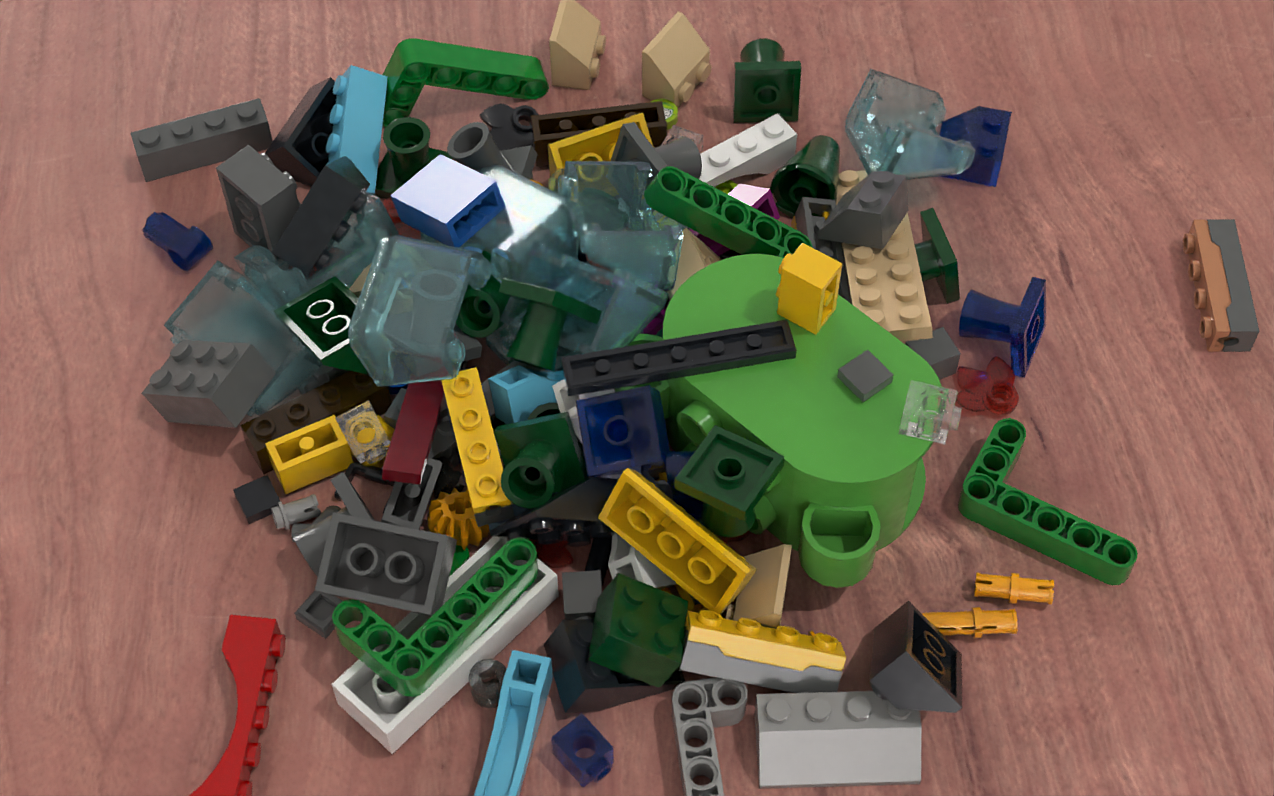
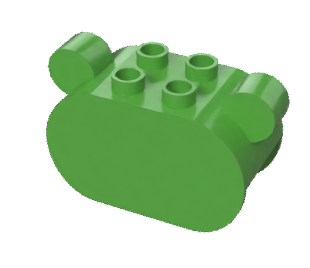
[612,254,944,588]

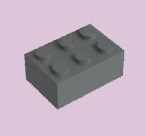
[216,145,301,270]
[142,340,276,428]
[315,512,457,616]

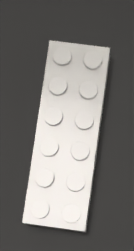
[332,536,559,754]

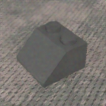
[817,171,909,249]

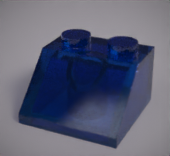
[930,106,1012,187]
[575,385,672,477]

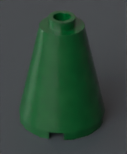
[770,135,840,219]

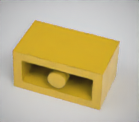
[776,243,842,335]
[265,415,353,495]

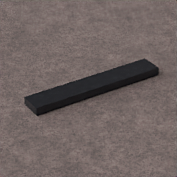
[561,320,797,397]

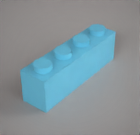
[326,65,388,201]

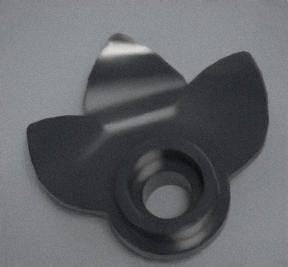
[480,104,539,151]

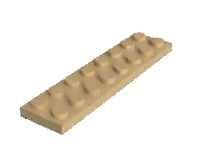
[832,166,933,342]

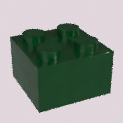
[588,573,688,688]

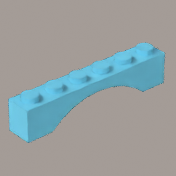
[488,328,663,424]
[474,650,553,796]

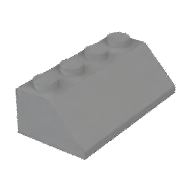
[754,691,921,789]

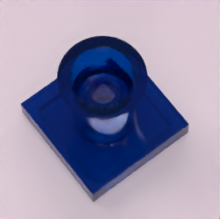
[959,277,1046,378]

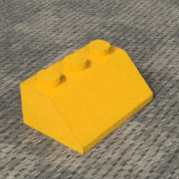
[548,113,653,203]

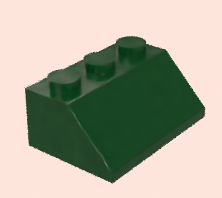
[274,276,397,374]

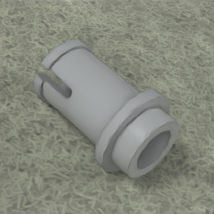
[271,494,321,530]

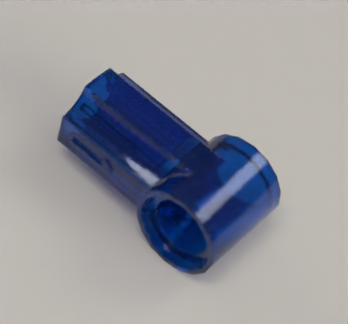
[142,212,213,271]

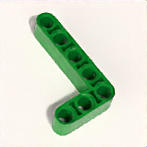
[382,38,549,128]
[644,166,813,258]
[958,418,1138,585]
[332,538,538,697]

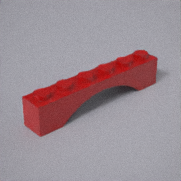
[189,615,286,796]

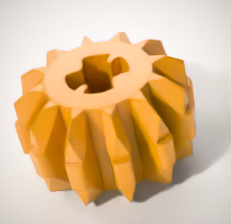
[428,487,490,551]

